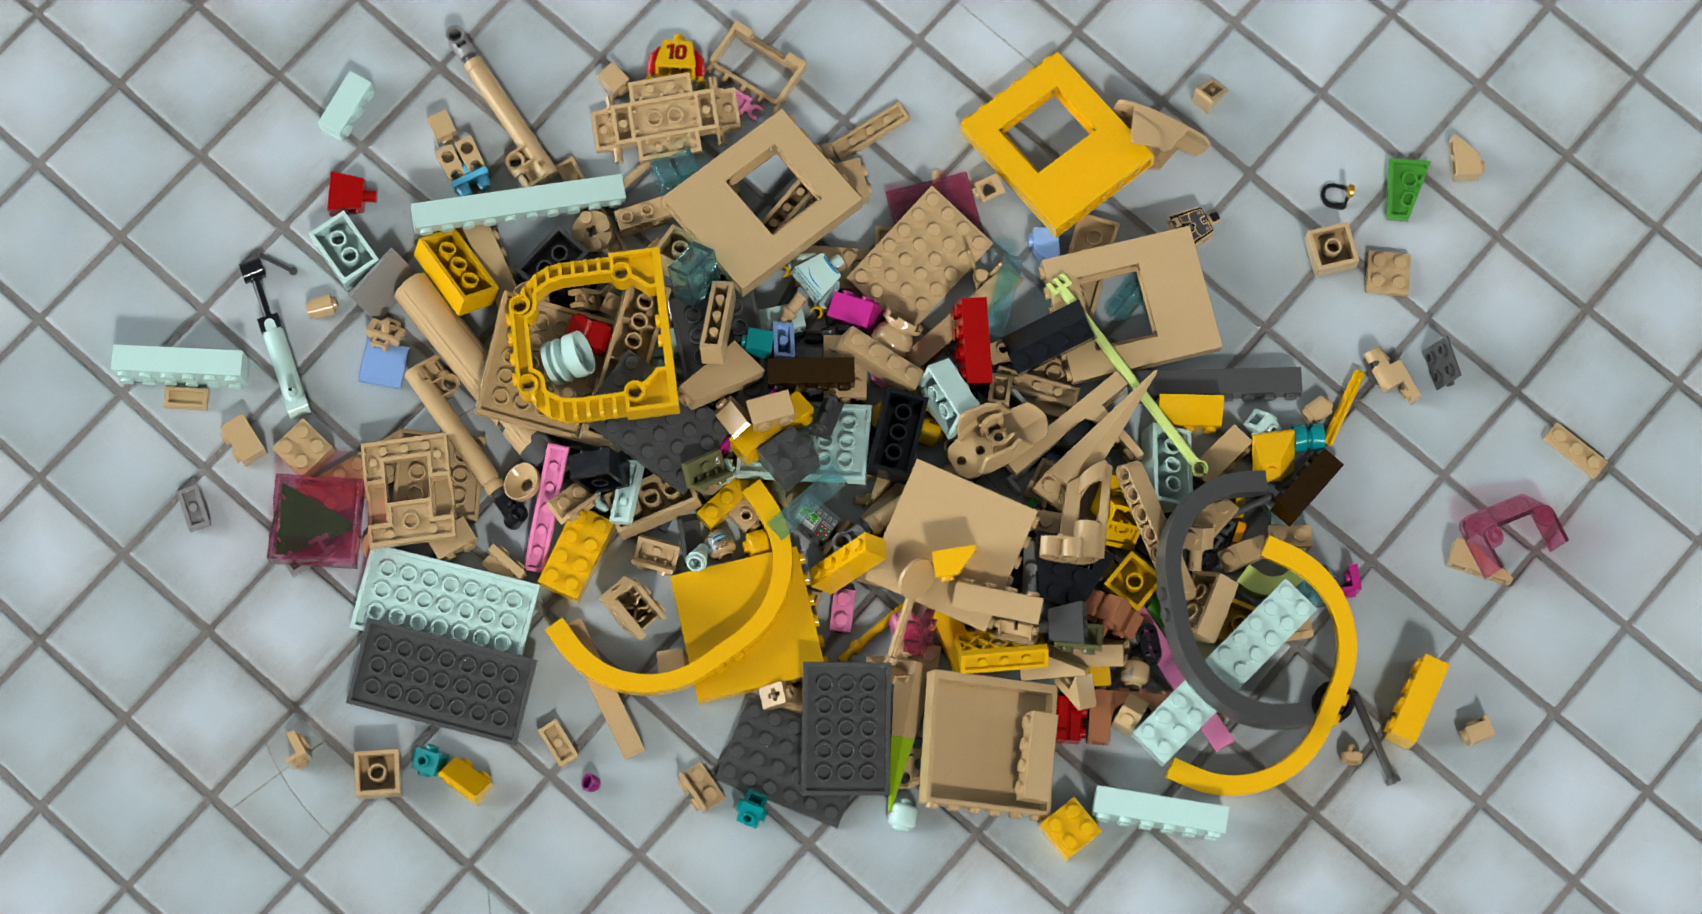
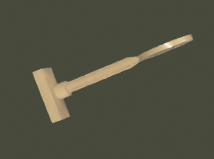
[866,557,935,684]

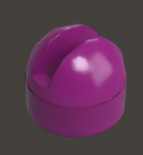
[581,773,601,792]

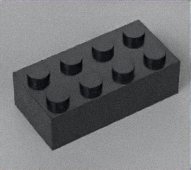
[866,387,929,485]

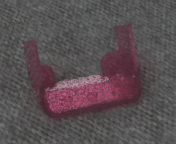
[1459,494,1569,579]

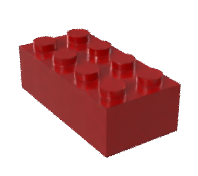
[951,297,993,388]

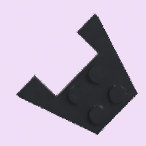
[1034,529,1115,606]

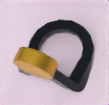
[1320,183,1355,210]

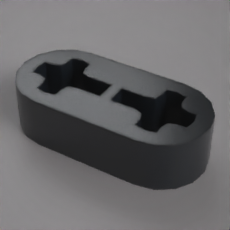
[1137,623,1162,665]

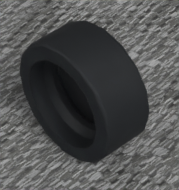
[1311,681,1355,723]

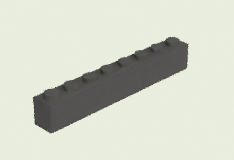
[1129,367,1303,404]

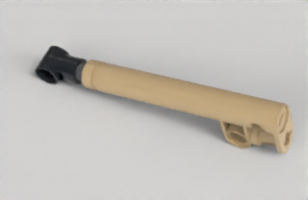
[404,354,528,530]

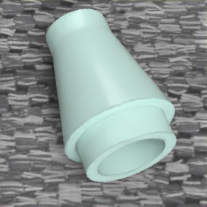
[686,543,709,572]

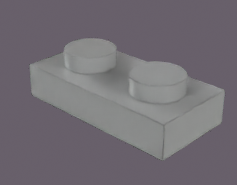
[177,484,211,533]

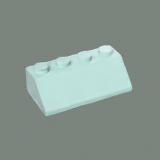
[1141,422,1193,513]

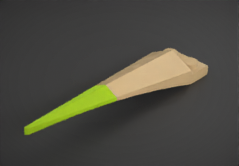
[888,640,942,813]

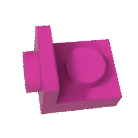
[1341,564,1362,598]

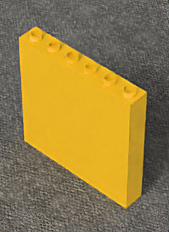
[670,546,829,705]

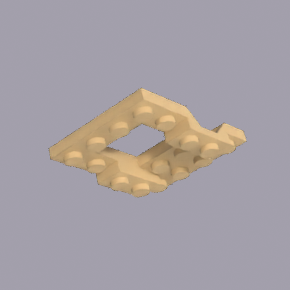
[361,432,457,550]

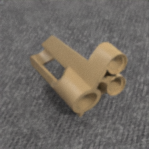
[1039,460,1113,566]

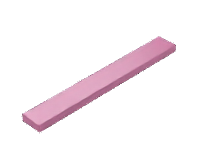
[1136,606,1234,753]

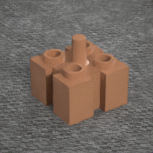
[1085,589,1144,640]

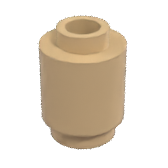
[306,293,339,319]
[1300,395,1333,425]

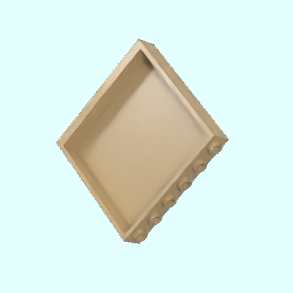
[865,459,1040,632]
[918,669,1058,821]

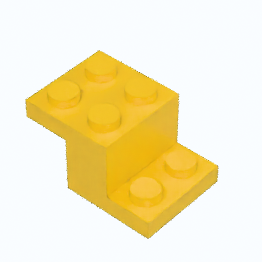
[1090,473,1140,550]

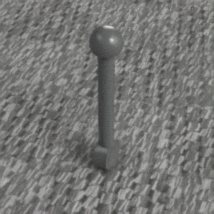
[257,252,297,275]

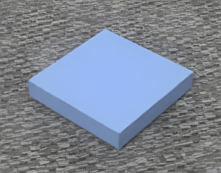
[359,340,410,390]

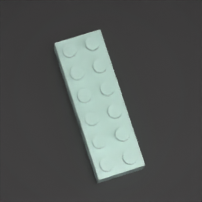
[111,344,250,389]
[1090,785,1229,841]

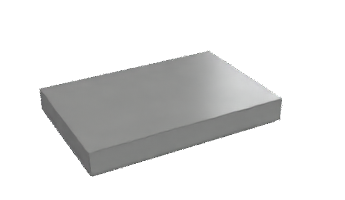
[348,248,417,320]

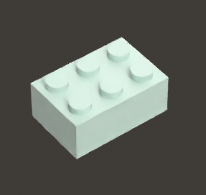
[308,210,379,291]
[916,358,980,440]

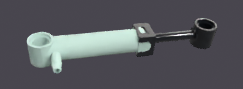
[239,258,311,419]

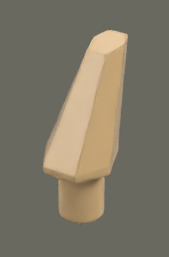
[853,492,874,509]

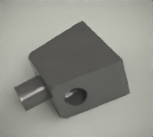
[1037,601,1089,644]

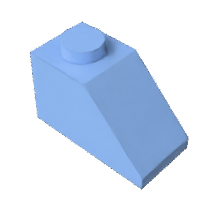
[1028,227,1060,262]
[770,321,795,358]

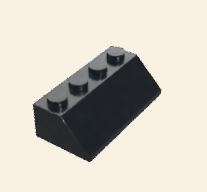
[1002,299,1098,376]

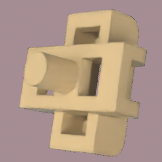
[366,317,406,352]

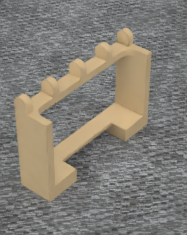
[705,20,807,114]

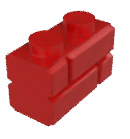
[1056,696,1087,745]

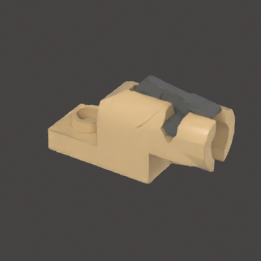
[1362,346,1421,405]

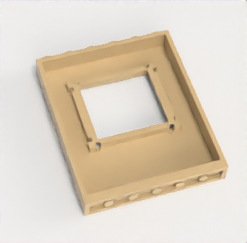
[662,109,863,297]
[1038,226,1223,386]

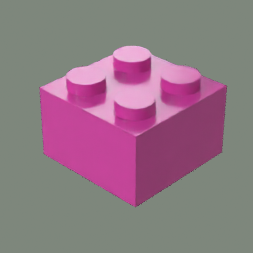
[827,290,885,333]

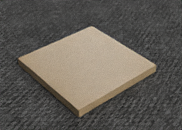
[392,429,486,522]

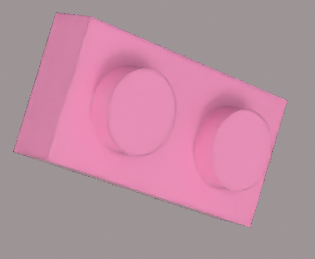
[829,589,856,634]

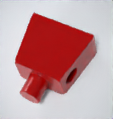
[327,171,378,216]

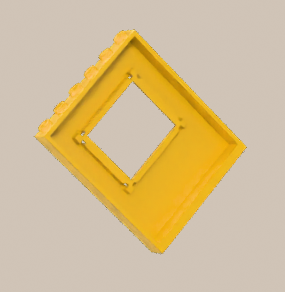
[960,52,1154,238]

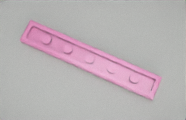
[524,442,570,573]

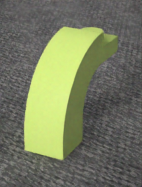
[1236,564,1304,599]

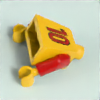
[643,34,708,91]

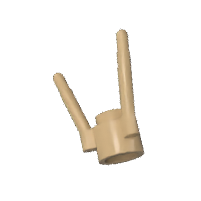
[968,250,1003,290]

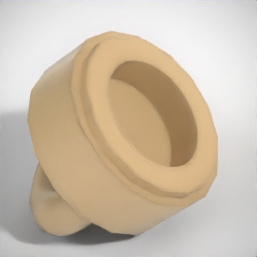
[1341,743,1363,765]

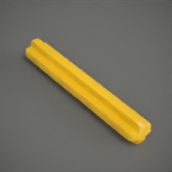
[1325,369,1365,447]

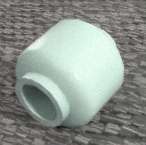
[888,799,918,832]

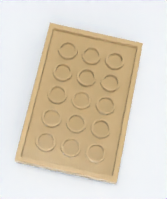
[845,186,993,326]

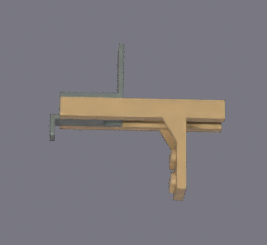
[1000,371,1144,498]

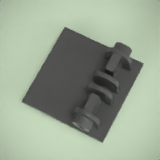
[1423,336,1462,390]

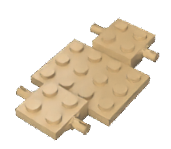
[590,72,742,164]

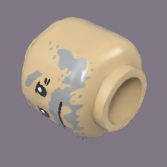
[1120,656,1150,690]

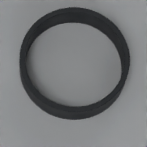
[1056,419,1096,457]

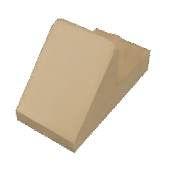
[1053,673,1097,710]

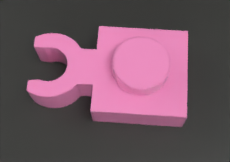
[735,89,763,122]

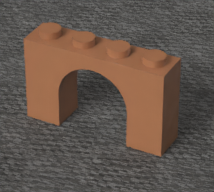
[1086,686,1173,746]

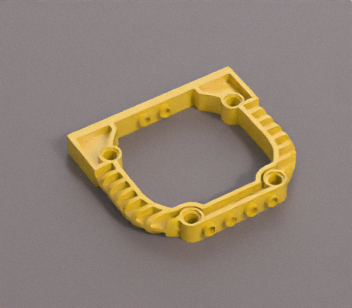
[506,247,680,424]

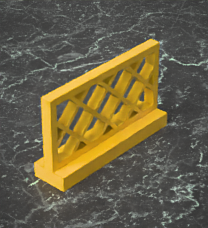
[954,630,1049,674]

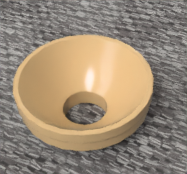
[504,463,541,502]

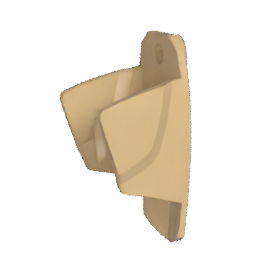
[1113,100,1210,171]
[947,402,1048,480]

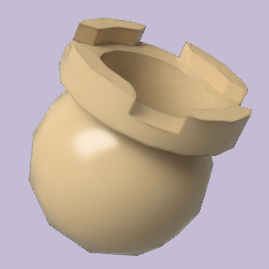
[871,307,923,358]

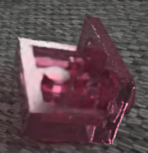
[903,608,937,657]

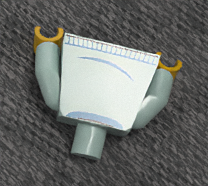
[780,253,844,319]

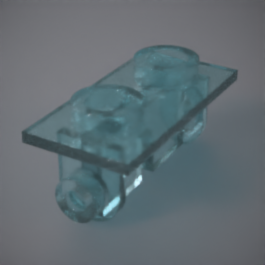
[1106,281,1143,325]

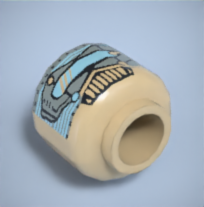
[705,528,736,562]

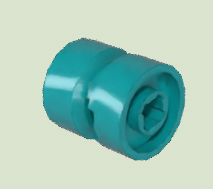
[1291,423,1325,453]

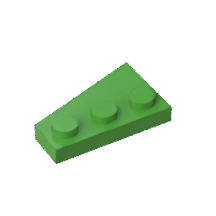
[1386,158,1431,222]

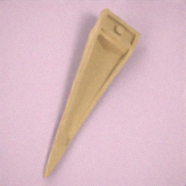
[1032,369,1158,513]

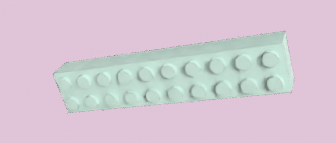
[1131,579,1317,766]

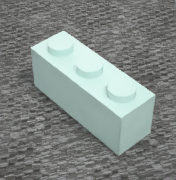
[318,71,374,141]

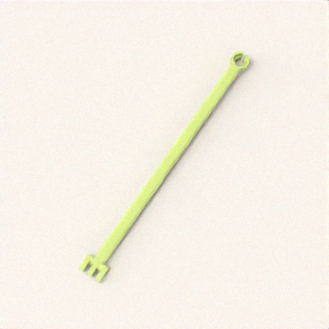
[1046,273,1209,478]

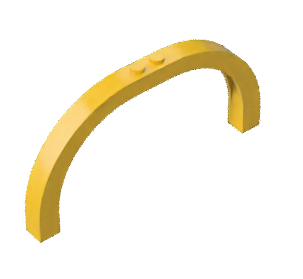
[545,479,793,696]
[1165,535,1357,796]

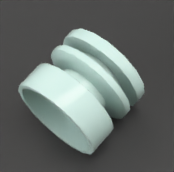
[541,331,595,386]

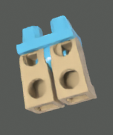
[435,135,491,197]

